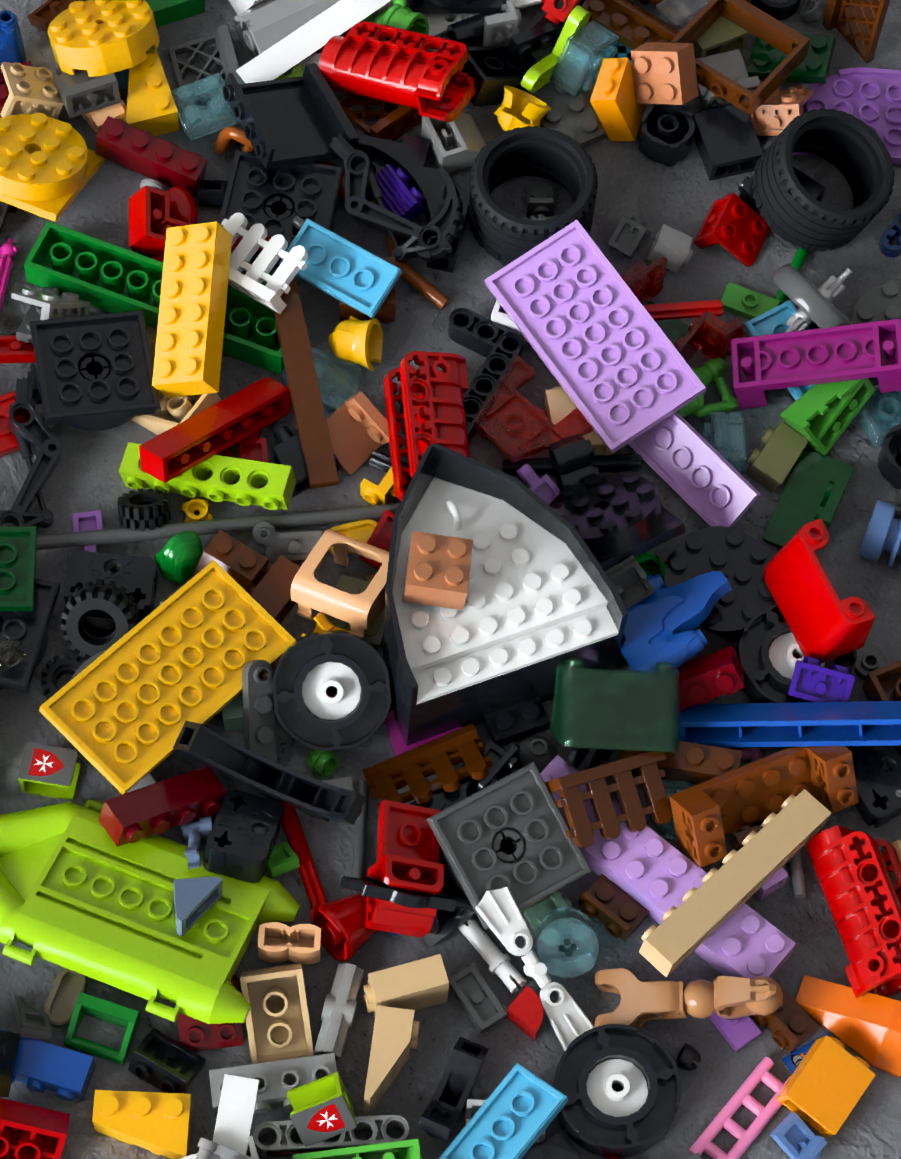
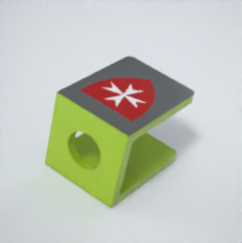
[18,742,81,801]
[287,1072,357,1147]

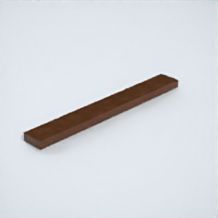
[273,280,339,489]

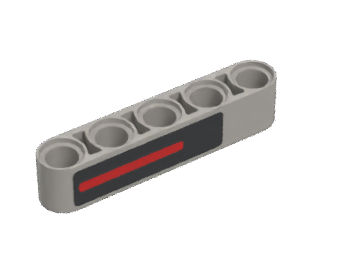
[253,1115,410,1158]

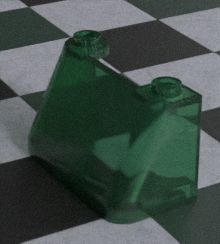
[551,657,680,752]

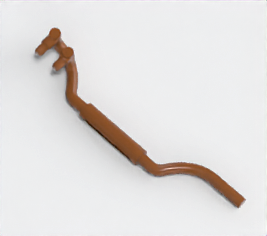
[214,126,450,310]

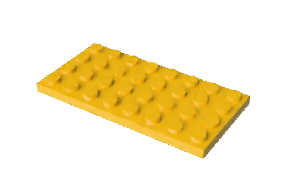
[39,560,296,794]

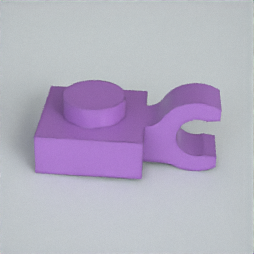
[516,463,560,505]
[72,510,103,552]

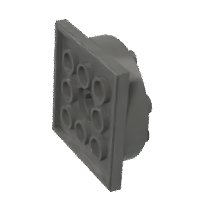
[426,762,592,929]

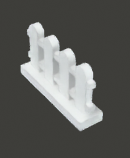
[221,213,308,314]

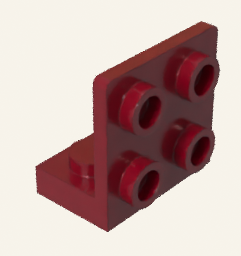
[178,975,243,1051]

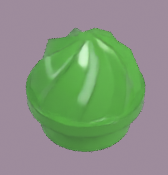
[307,749,338,777]

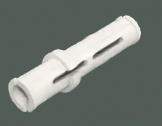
[458,920,527,994]

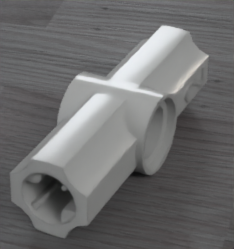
[314,963,364,1060]

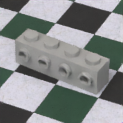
[209,1053,337,1115]

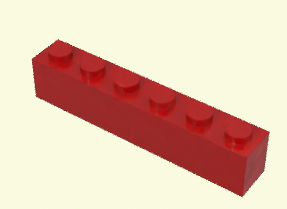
[139,376,291,483]

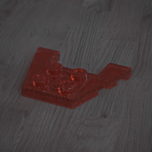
[474,355,594,462]

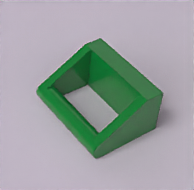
[64,992,141,1065]

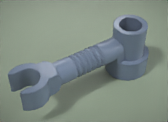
[182,816,214,869]

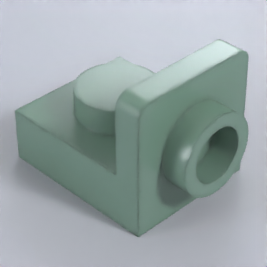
[523,890,573,940]

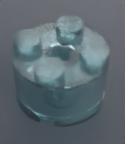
[536,907,599,978]

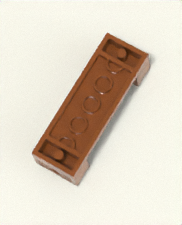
[669,746,859,868]

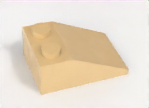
[131,390,221,435]
[240,963,315,1064]
[363,1005,420,1115]

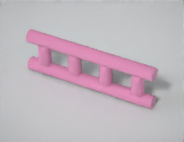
[688,1056,791,1159]

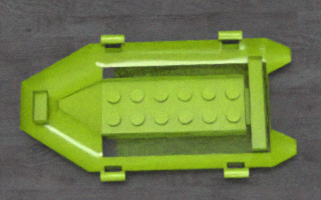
[0,798,301,1024]

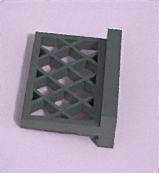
[168,24,245,137]

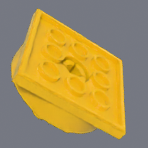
[0,113,105,222]

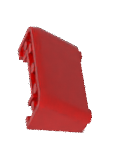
[763,518,875,663]

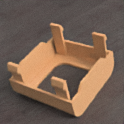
[291,529,389,639]

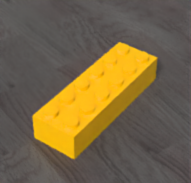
[152,221,232,398]

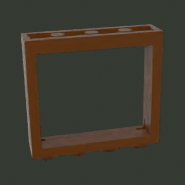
[669,0,810,115]

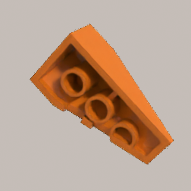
[795,975,901,1078]

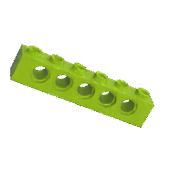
[118,442,297,510]

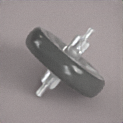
[773,263,853,333]

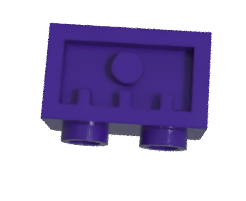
[788,656,855,702]

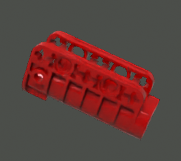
[319,21,476,122]
[383,351,470,501]
[806,825,901,998]

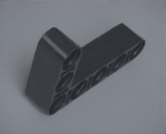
[448,308,523,444]

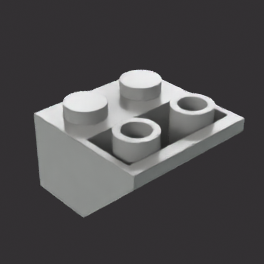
[421,112,486,173]

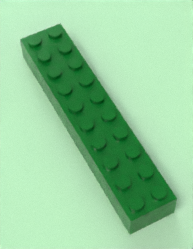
[24,221,285,375]

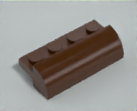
[581,0,680,50]

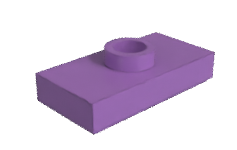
[708,1012,762,1053]

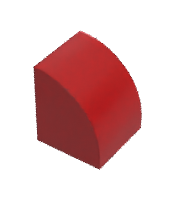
[507,985,543,1041]

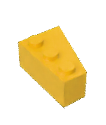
[126,49,180,136]
[92,1090,193,1159]

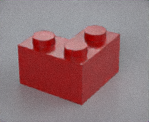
[129,186,193,255]

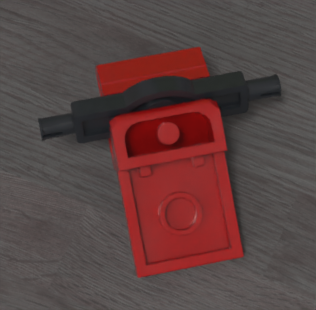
[340,800,473,938]

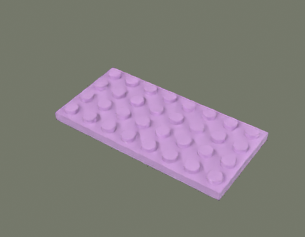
[485,220,706,454]

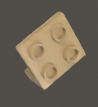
[1,62,64,119]

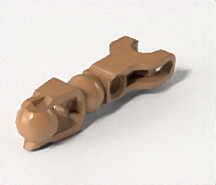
[594,968,783,1031]

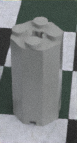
[234,0,340,57]

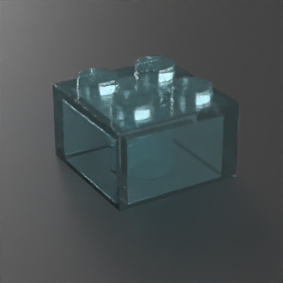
[550,20,619,97]

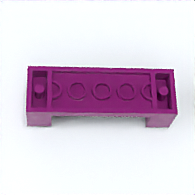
[731,319,901,409]

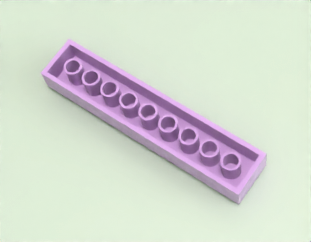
[540,755,796,979]

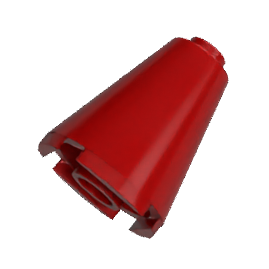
[310,892,378,962]

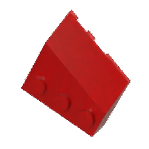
[0,1098,70,1159]

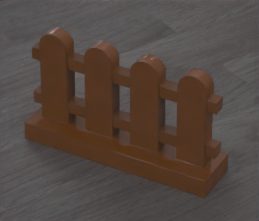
[362,723,493,808]
[545,747,672,848]

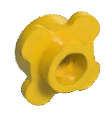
[181,498,213,522]

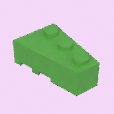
[780,378,876,456]

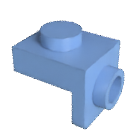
[770,1112,828,1159]

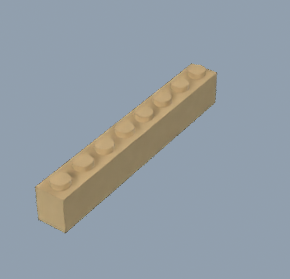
[639,789,832,977]

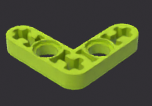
[521,5,590,93]

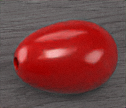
[166,186,198,224]

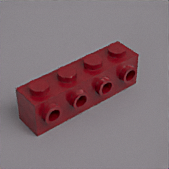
[95,116,207,197]
[623,646,744,727]
[99,766,226,847]

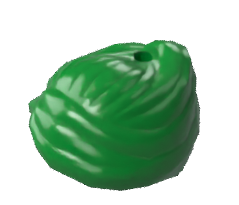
[154,530,203,584]

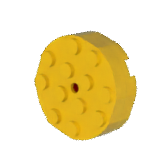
[48,0,160,77]

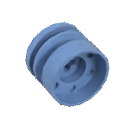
[858,499,901,570]

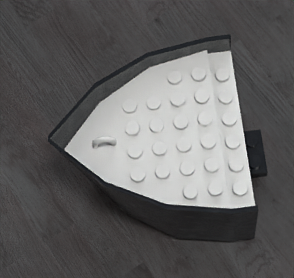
[383,444,628,747]

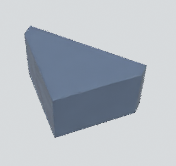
[174,876,223,937]

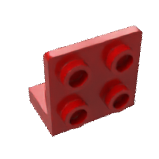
[693,193,771,267]

